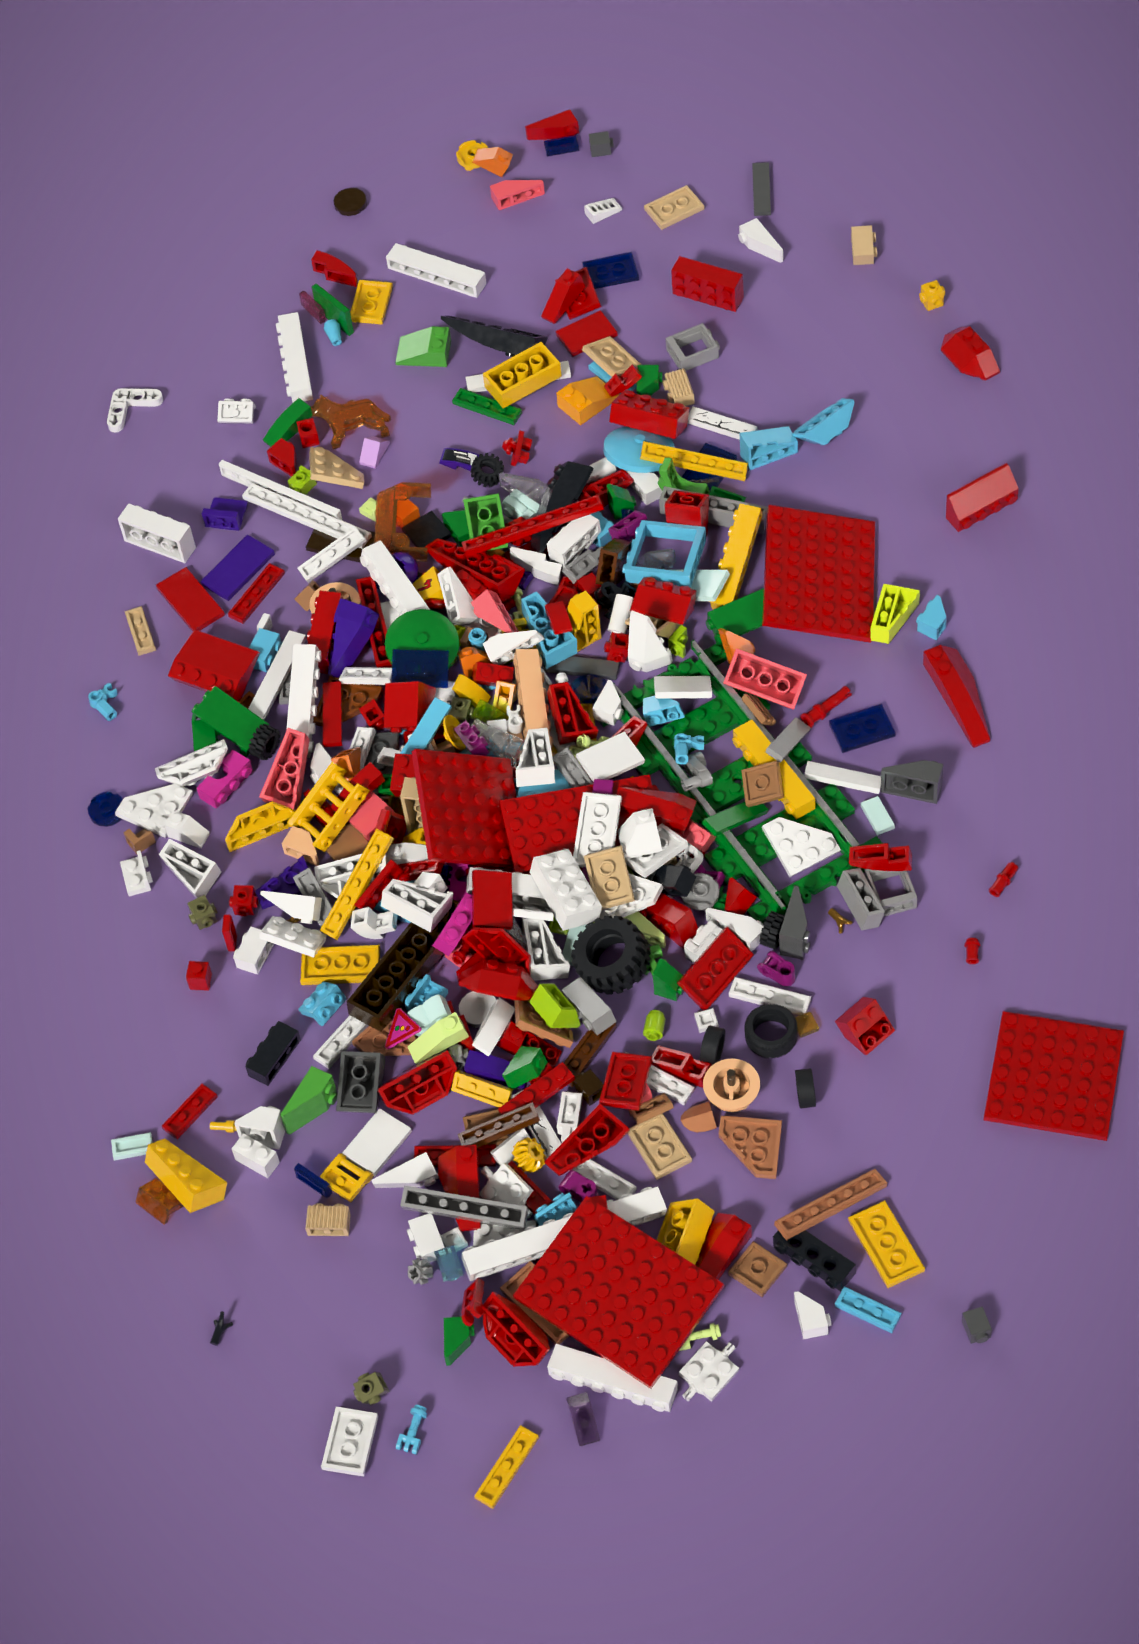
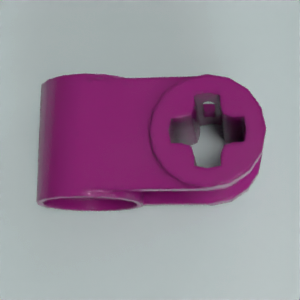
[757,951,795,987]
[558,1170,599,1202]

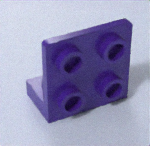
[202,497,248,531]

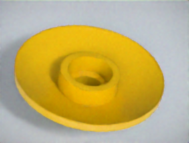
[443,715,466,750]

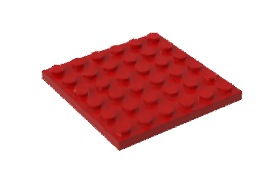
[411,749,517,868]
[984,1011,1124,1141]

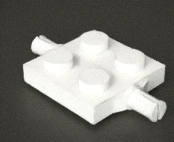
[480,1163,534,1219]
[679,1341,739,1402]

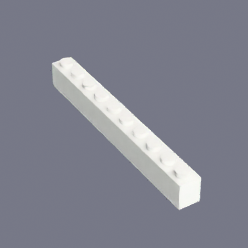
[462,1187,667,1281]

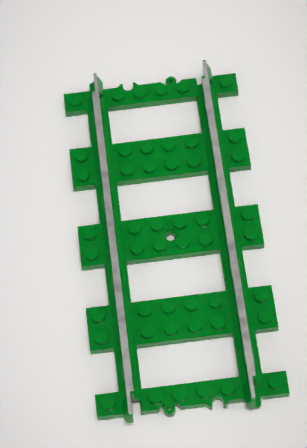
[598,640,883,924]

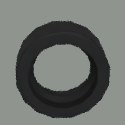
[700,1025,726,1065]
[795,1068,816,1109]

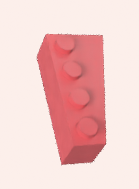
[259,728,310,810]

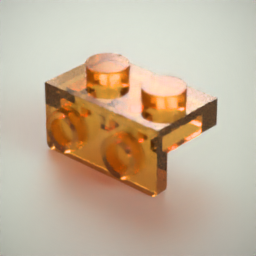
[136,1178,184,1224]

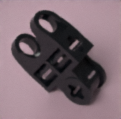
[594,581,636,630]

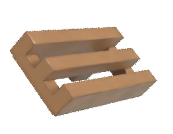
[741,693,777,726]
[628,1093,674,1125]

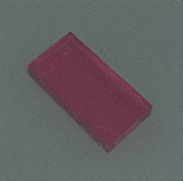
[299,291,326,324]

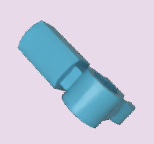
[88,683,118,721]
[674,733,704,764]

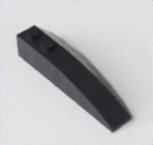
[441,315,548,357]
[530,461,594,553]

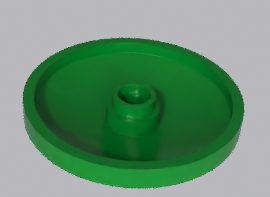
[385,609,459,679]

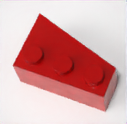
[547,682,599,745]
[639,893,698,949]

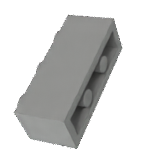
[837,868,885,930]
[561,977,617,1035]

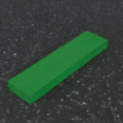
[452,388,522,425]
[702,802,769,836]

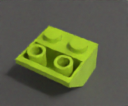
[529,984,581,1028]

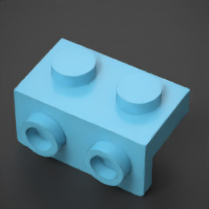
[405,974,448,1013]
[298,981,346,1026]
[534,1192,577,1226]

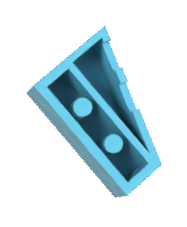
[739,426,798,471]

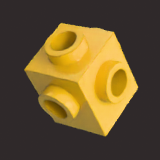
[919,280,945,311]

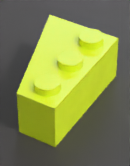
[871,584,920,644]

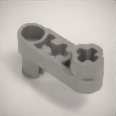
[681,751,713,792]

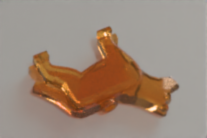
[311,395,391,449]

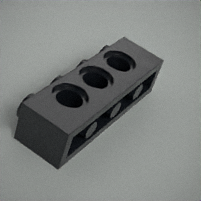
[773,1230,856,1292]

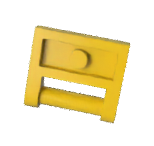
[318,1153,373,1203]

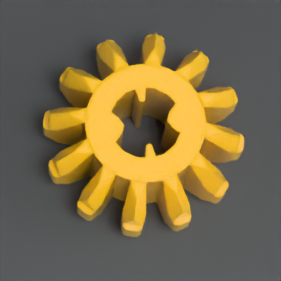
[511,1137,547,1173]

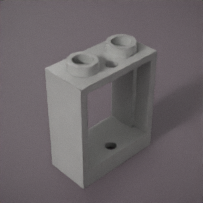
[665,323,720,371]
[865,869,917,917]

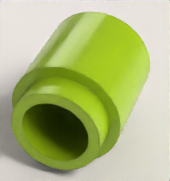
[643,1010,666,1041]

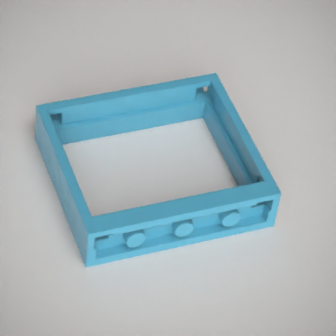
[622,520,706,588]

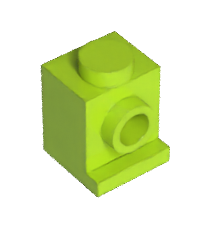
[288,465,317,495]

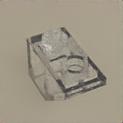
[635,549,676,570]

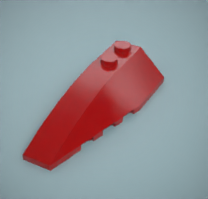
[424,538,525,603]
[923,645,990,748]

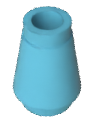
[324,319,342,346]
[468,628,487,651]

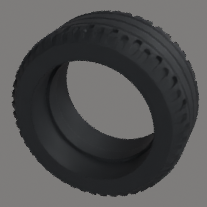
[744,1004,798,1059]

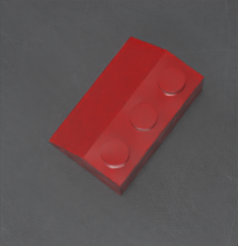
[630,577,697,625]

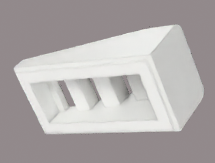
[584,198,622,224]

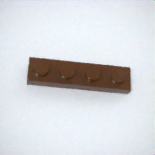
[564,1023,617,1087]
[458,1102,540,1148]

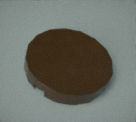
[333,188,367,216]

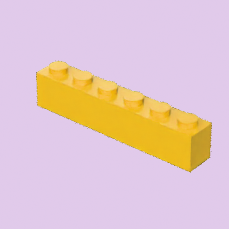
[708,504,763,609]
[732,720,815,819]

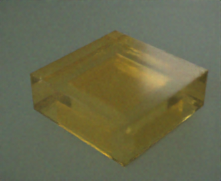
[795,1012,819,1038]

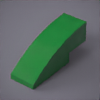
[263,398,313,447]

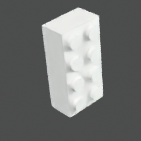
[118,504,196,563]
[530,849,602,931]

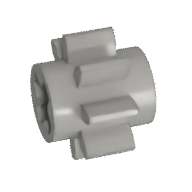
[448,1044,468,1069]
[408,1258,433,1285]

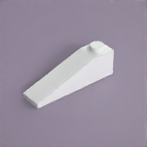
[628,611,672,672]

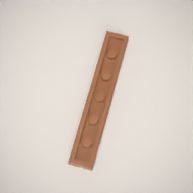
[774,1169,887,1240]

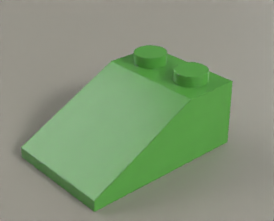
[395,326,451,367]
[463,493,508,551]
[280,1066,338,1135]

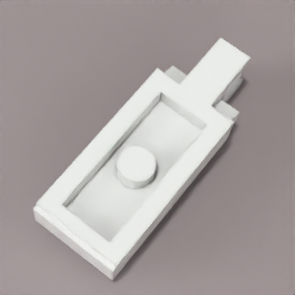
[557,1091,583,1143]

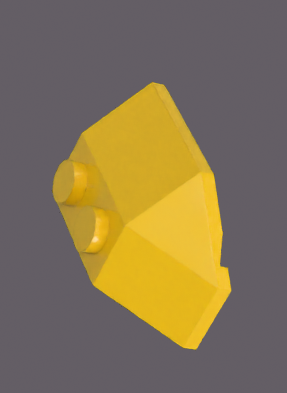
[225,801,296,853]

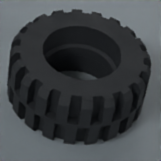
[571,915,651,995]

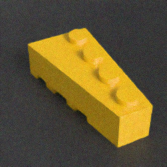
[145,1138,227,1213]

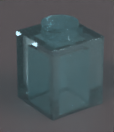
[434,1245,463,1282]

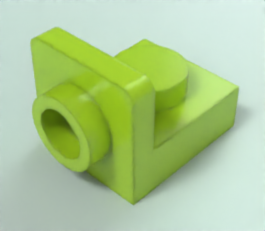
[668,625,688,658]

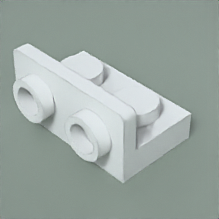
[217,398,256,424]
[120,850,153,896]

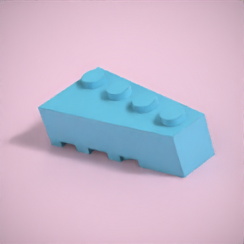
[521,591,577,669]

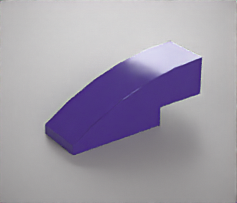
[464,1050,526,1089]

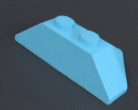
[793,398,855,445]

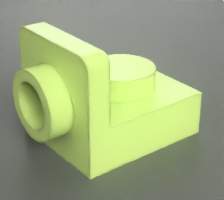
[359,497,388,522]

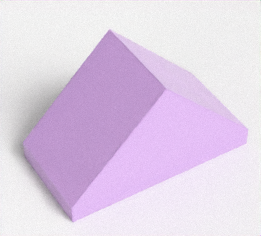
[359,436,390,469]

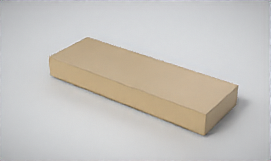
[124,606,156,656]

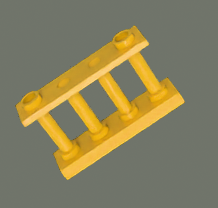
[287,762,370,852]

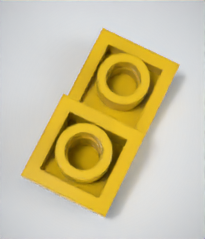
[452,674,491,711]

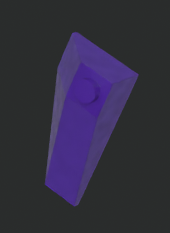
[328,598,379,678]

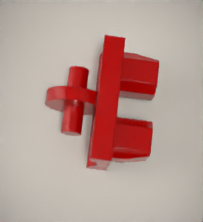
[502,430,532,466]

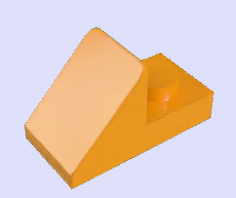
[491,680,518,721]

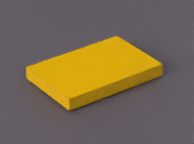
[350,280,393,324]

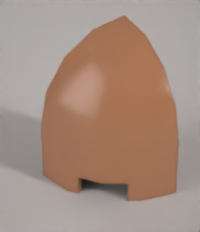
[681,1102,717,1133]

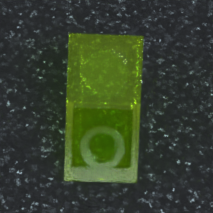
[471,699,508,725]

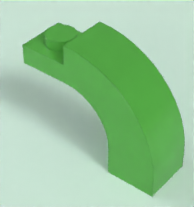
[658,458,710,494]

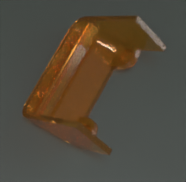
[374,482,431,562]

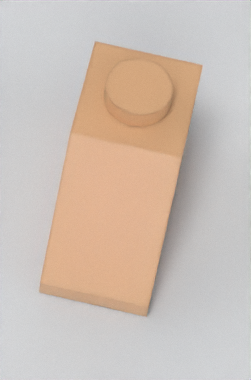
[282,826,319,866]

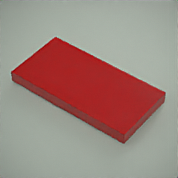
[156,567,225,631]
[677,927,754,1011]

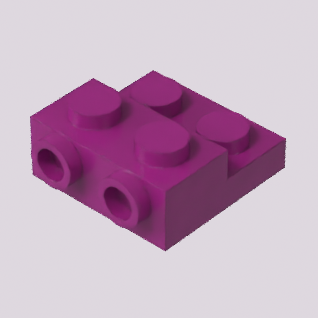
[454,720,490,756]

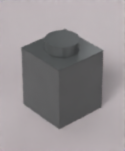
[589,131,614,157]
[962,1306,992,1344]

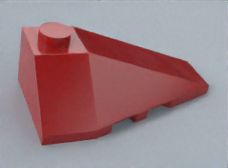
[615,787,697,835]
[544,1104,630,1176]
[438,1145,481,1231]
[695,1213,752,1280]

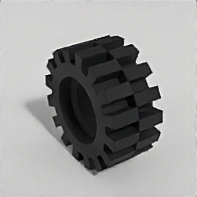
[471,453,504,487]
[249,724,281,760]
[759,911,785,950]

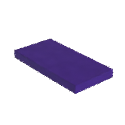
[201,535,275,601]

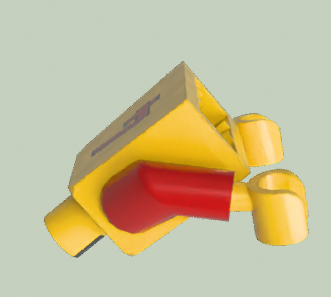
[412,566,446,610]

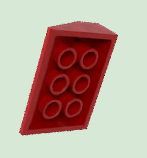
[168,629,260,702]

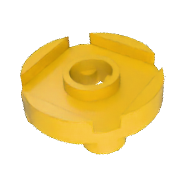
[456,140,488,171]

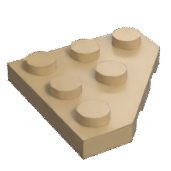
[309,447,364,489]

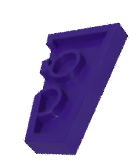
[255,856,308,910]

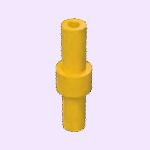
[210,1120,237,1133]

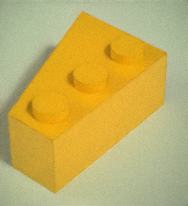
[567,590,601,652]

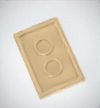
[644,185,704,230]
[582,336,642,377]
[584,846,635,910]
[627,1113,692,1180]

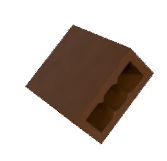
[595,538,631,585]

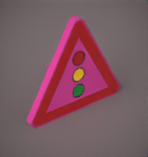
[385,1008,422,1049]

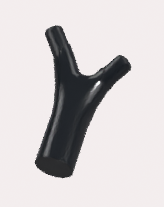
[210,1311,233,1346]

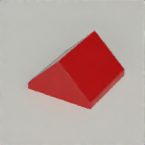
[374,809,407,852]

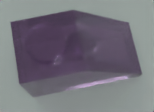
[566,1392,600,1446]

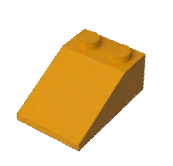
[556,376,619,426]

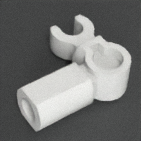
[487,705,523,735]

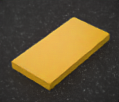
[300,945,380,985]
[848,1200,925,1289]

